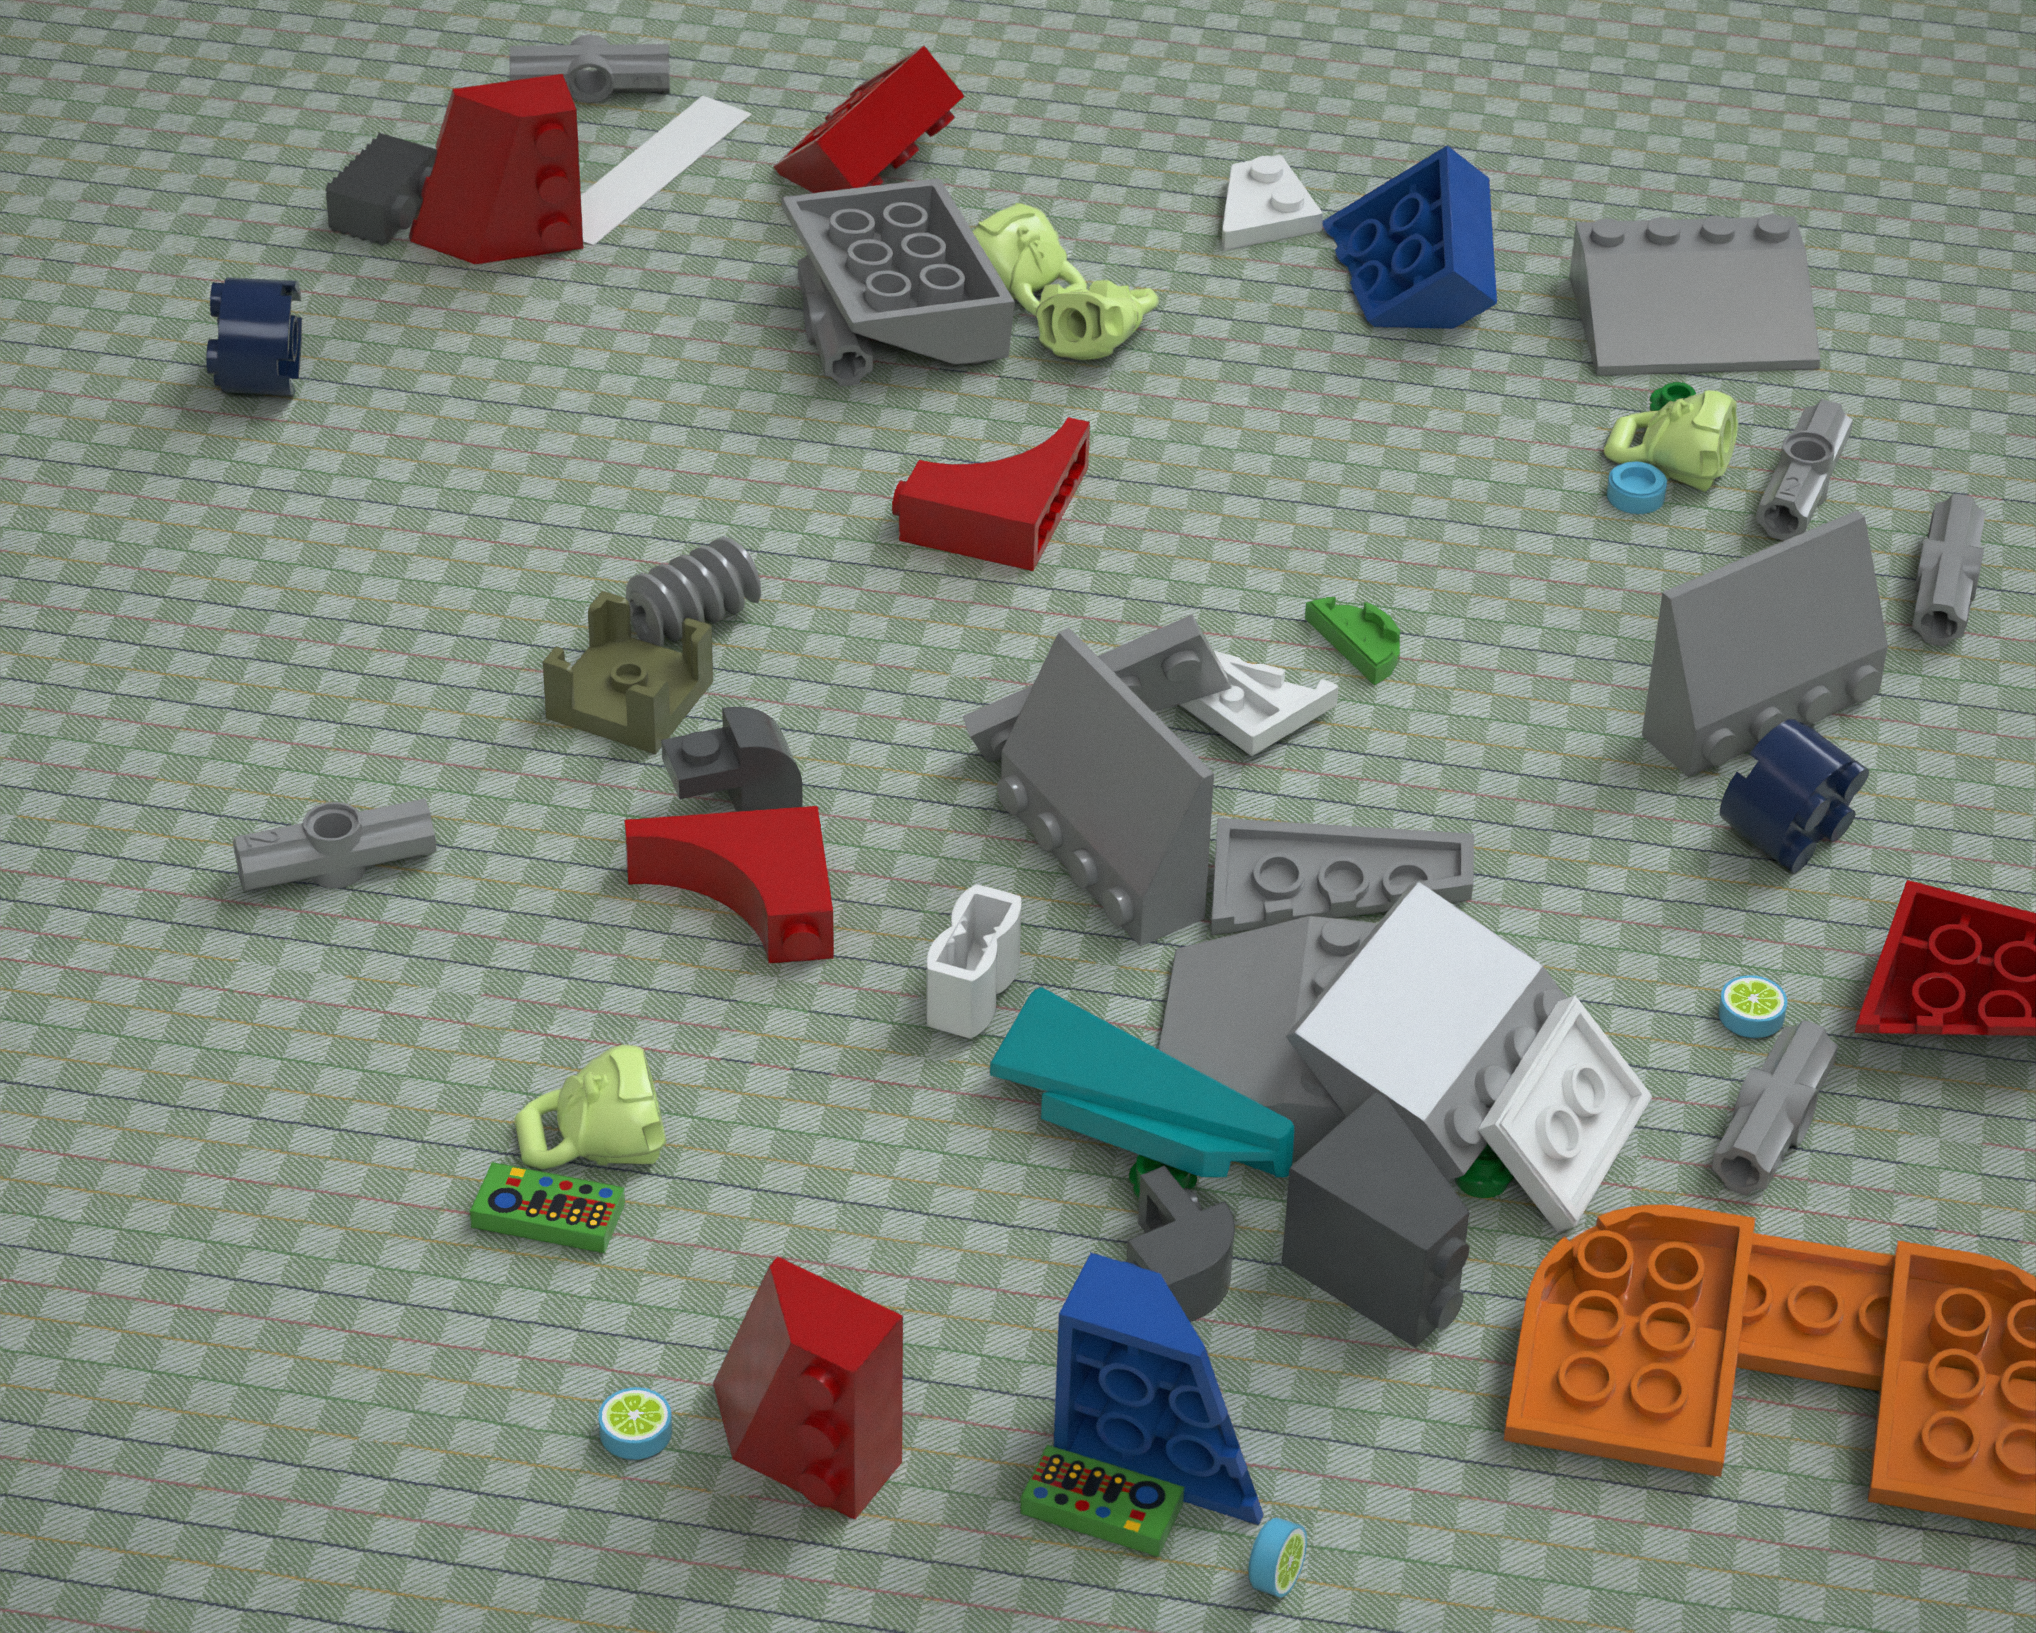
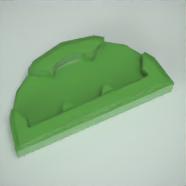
[1305,597,1400,686]

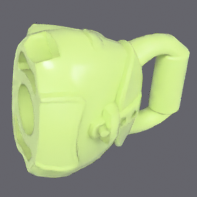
[972,203,1087,316]
[1036,280,1159,360]
[1604,390,1738,492]
[514,1045,667,1169]

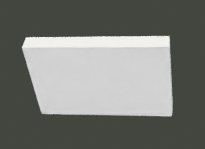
[1478,996,1652,1232]

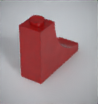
[892,417,1090,571]
[624,806,834,964]

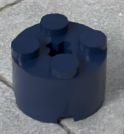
[206,277,302,396]
[1720,719,1869,873]

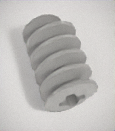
[626,537,761,647]

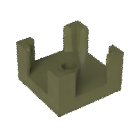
[543,591,713,754]

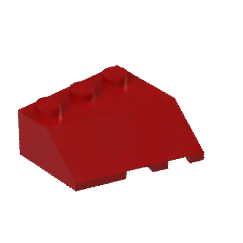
[773,45,965,193]
[408,74,584,265]
[1855,880,2036,1036]
[713,1256,903,1520]

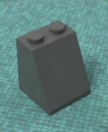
[1282,1092,1470,1348]

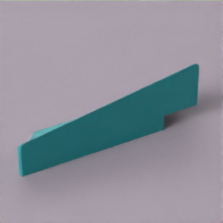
[990,987,1294,1177]

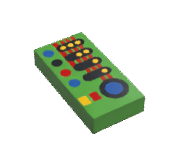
[470,1162,625,1253]
[1020,1445,1184,1557]

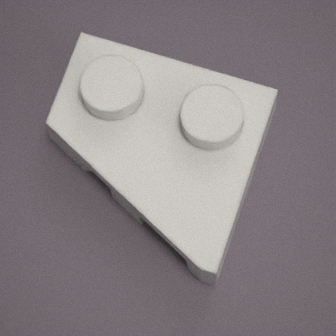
[1221,155,1323,250]
[1179,651,1339,756]

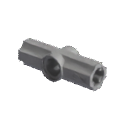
[509,34,670,104]
[798,254,873,386]
[1756,399,1853,541]
[1912,494,1986,646]
[232,799,436,892]
[1711,1020,1839,1196]

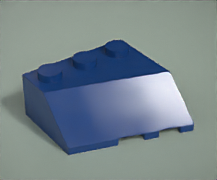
[1322,145,1497,329]
[1054,1253,1264,1525]

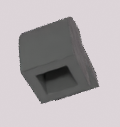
[661,707,803,812]
[1126,1166,1235,1322]

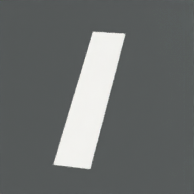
[581,96,752,246]

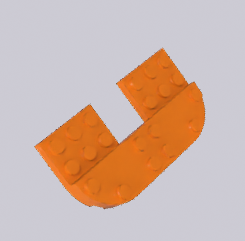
[1503,1204,2036,1530]

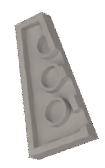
[962,614,1231,763]
[1211,818,1474,935]

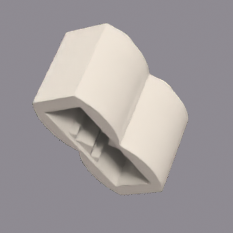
[926,884,1021,1039]

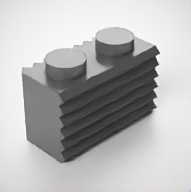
[326,132,437,246]

